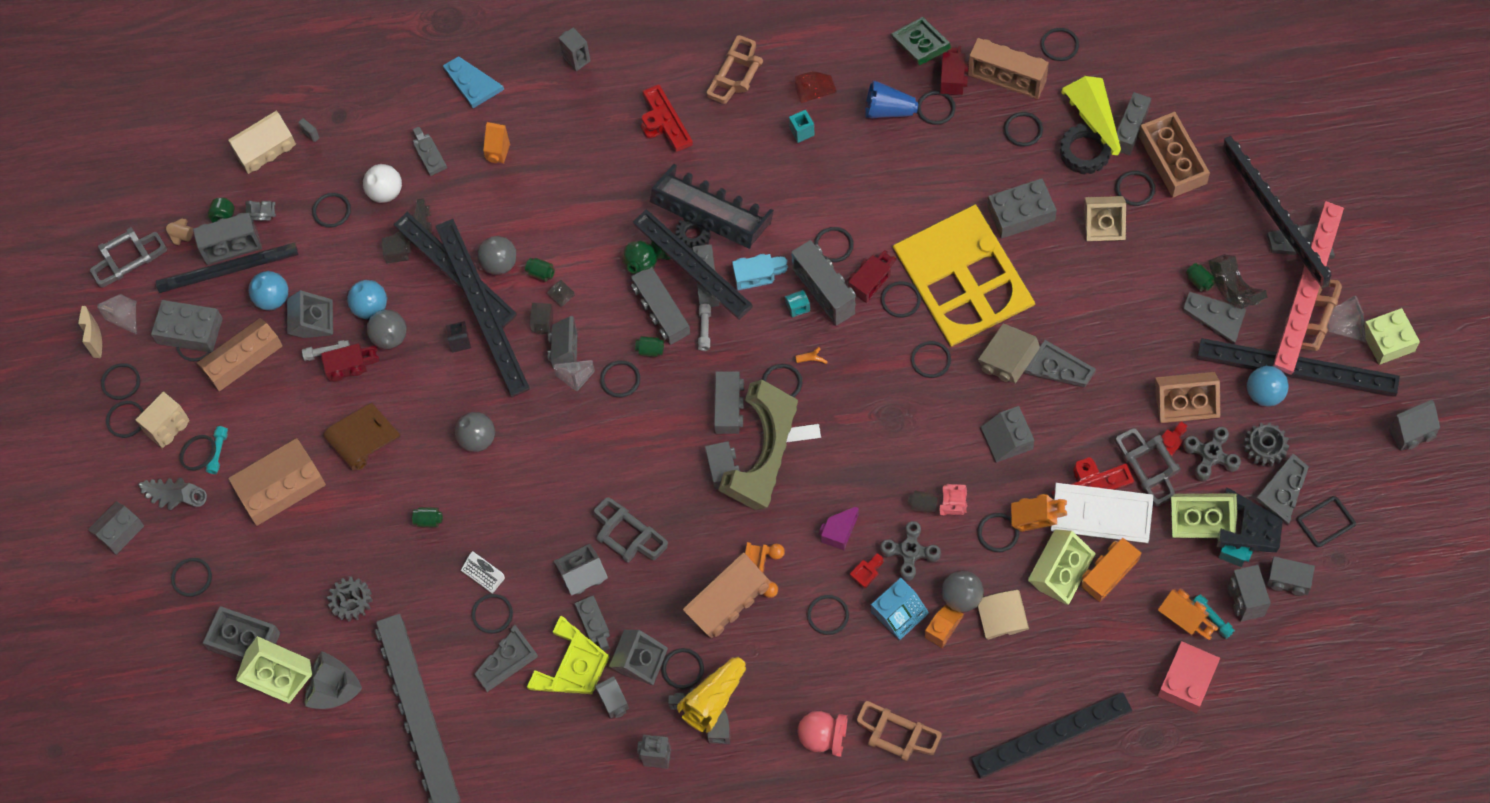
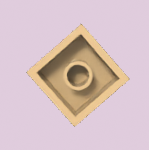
[136,392,190,448]

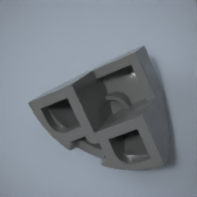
[305,651,362,709]

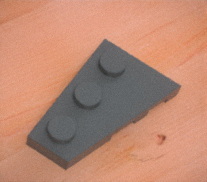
[1267,223,1335,259]
[1183,292,1246,344]
[1024,340,1096,387]
[1255,454,1309,525]
[475,625,538,692]

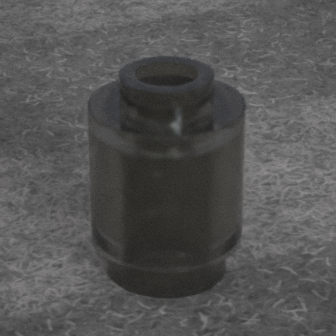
[908,490,938,514]

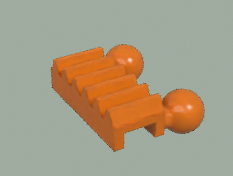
[745,542,785,598]

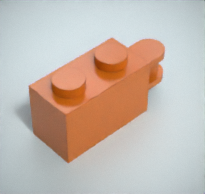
[1011,494,1067,532]
[1158,589,1218,640]

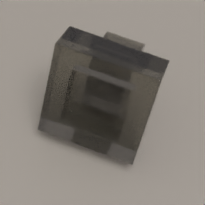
[547,280,575,307]

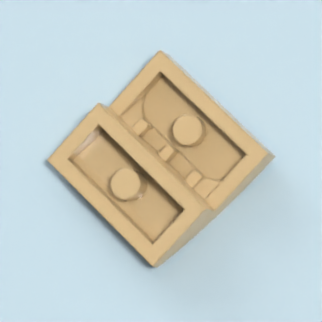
[78,306,102,358]
[978,590,1029,640]

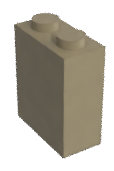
[978,323,1040,384]

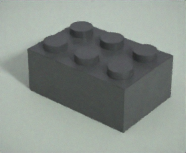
[987,178,1057,239]
[193,212,262,265]
[151,300,223,352]
[203,606,280,662]

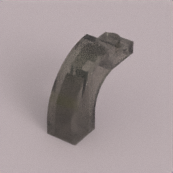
[1208,254,1268,309]

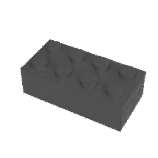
[791,240,856,326]

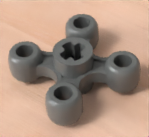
[1183,427,1241,481]
[880,521,941,581]

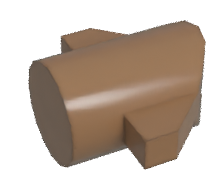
[166,218,193,245]

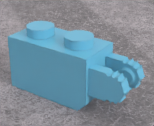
[732,254,788,290]

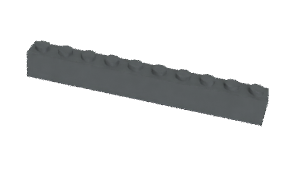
[375,614,461,803]

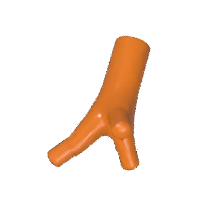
[796,347,828,364]

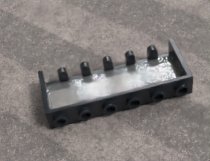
[650,164,774,249]

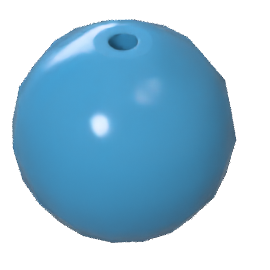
[248,271,289,311]
[347,280,387,319]
[1247,366,1289,407]

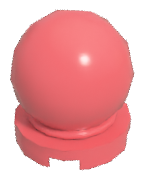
[798,711,848,757]

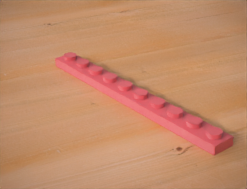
[1273,201,1344,374]

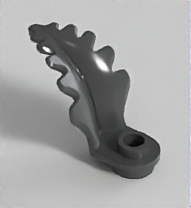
[138,478,207,510]

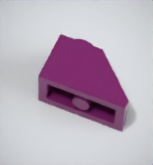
[819,507,859,551]

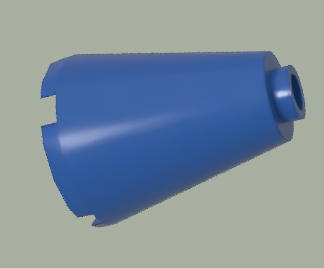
[865,80,918,118]

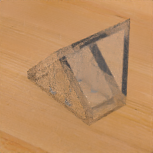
[97,294,137,335]
[1327,296,1366,342]
[554,360,595,391]

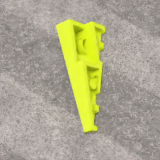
[1061,76,1121,155]

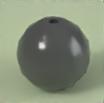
[478,236,516,275]
[367,309,407,349]
[454,412,495,452]
[941,570,984,612]

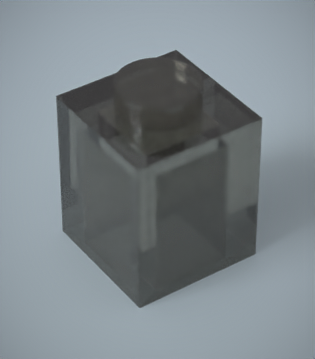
[530,303,554,334]

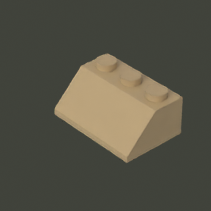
[228,110,296,174]

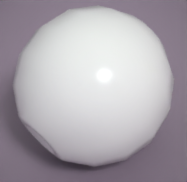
[363,164,402,203]

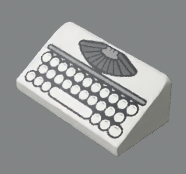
[461,551,505,594]

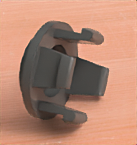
[245,201,276,221]

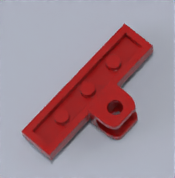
[641,85,693,152]
[1051,457,1134,499]

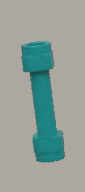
[206,426,228,474]
[1193,594,1235,639]

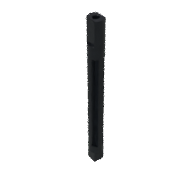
[156,242,299,293]

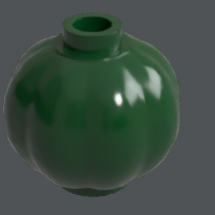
[621,241,657,275]

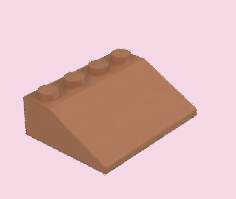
[228,438,326,526]
[683,553,771,638]

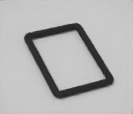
[1297,496,1356,547]

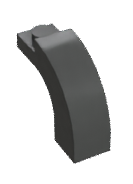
[668,688,730,744]

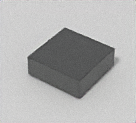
[299,118,320,142]

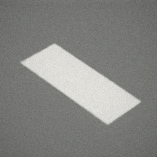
[786,424,821,442]

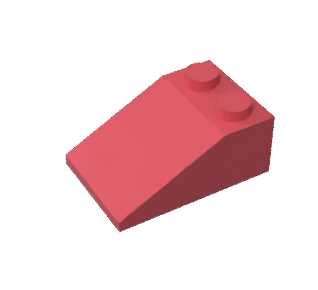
[1158,641,1220,714]

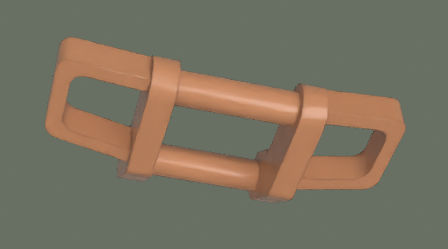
[707,35,763,104]
[1285,280,1342,351]
[857,701,942,761]

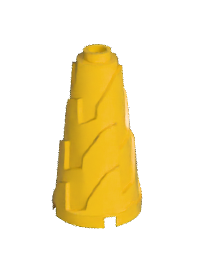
[677,657,746,733]

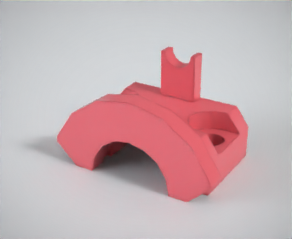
[940,484,967,515]

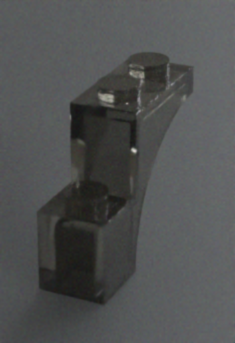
[382,198,433,264]

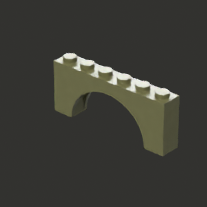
[718,380,798,510]

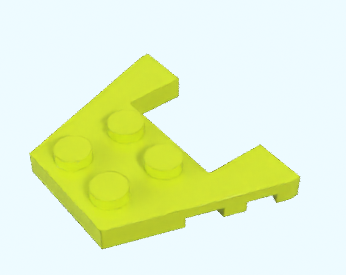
[527,616,609,694]

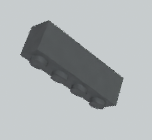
[630,268,690,345]

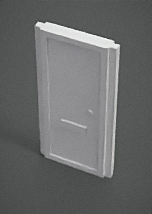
[1051,483,1153,543]

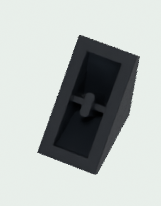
[446,321,471,353]

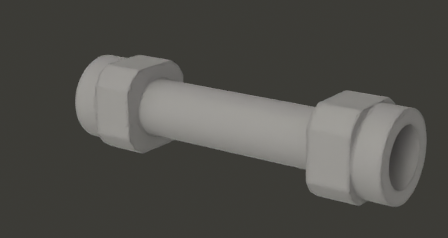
[698,304,711,351]
[302,340,350,361]

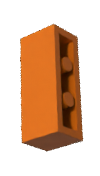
[1081,537,1141,602]

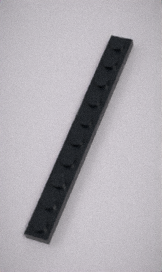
[1223,136,1331,289]
[435,219,530,397]
[1197,338,1400,397]

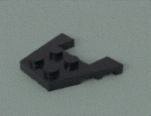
[1216,487,1283,553]

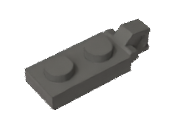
[413,127,447,176]
[575,595,610,651]

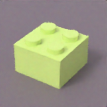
[1361,308,1420,365]

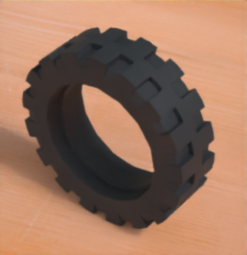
[1060,123,1111,174]

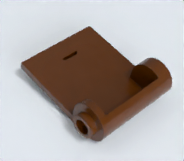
[323,402,400,470]

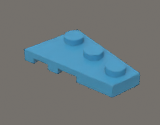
[443,56,504,108]

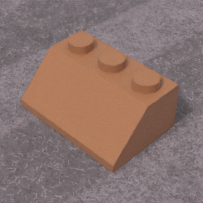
[1155,372,1220,423]

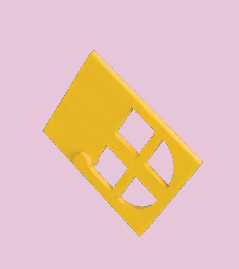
[893,204,1035,347]

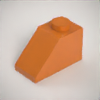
[483,122,510,163]
[925,605,964,648]

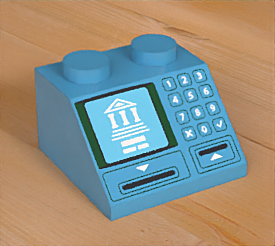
[871,578,929,641]

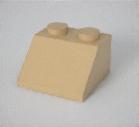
[1085,196,1126,241]

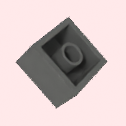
[1227,565,1271,622]

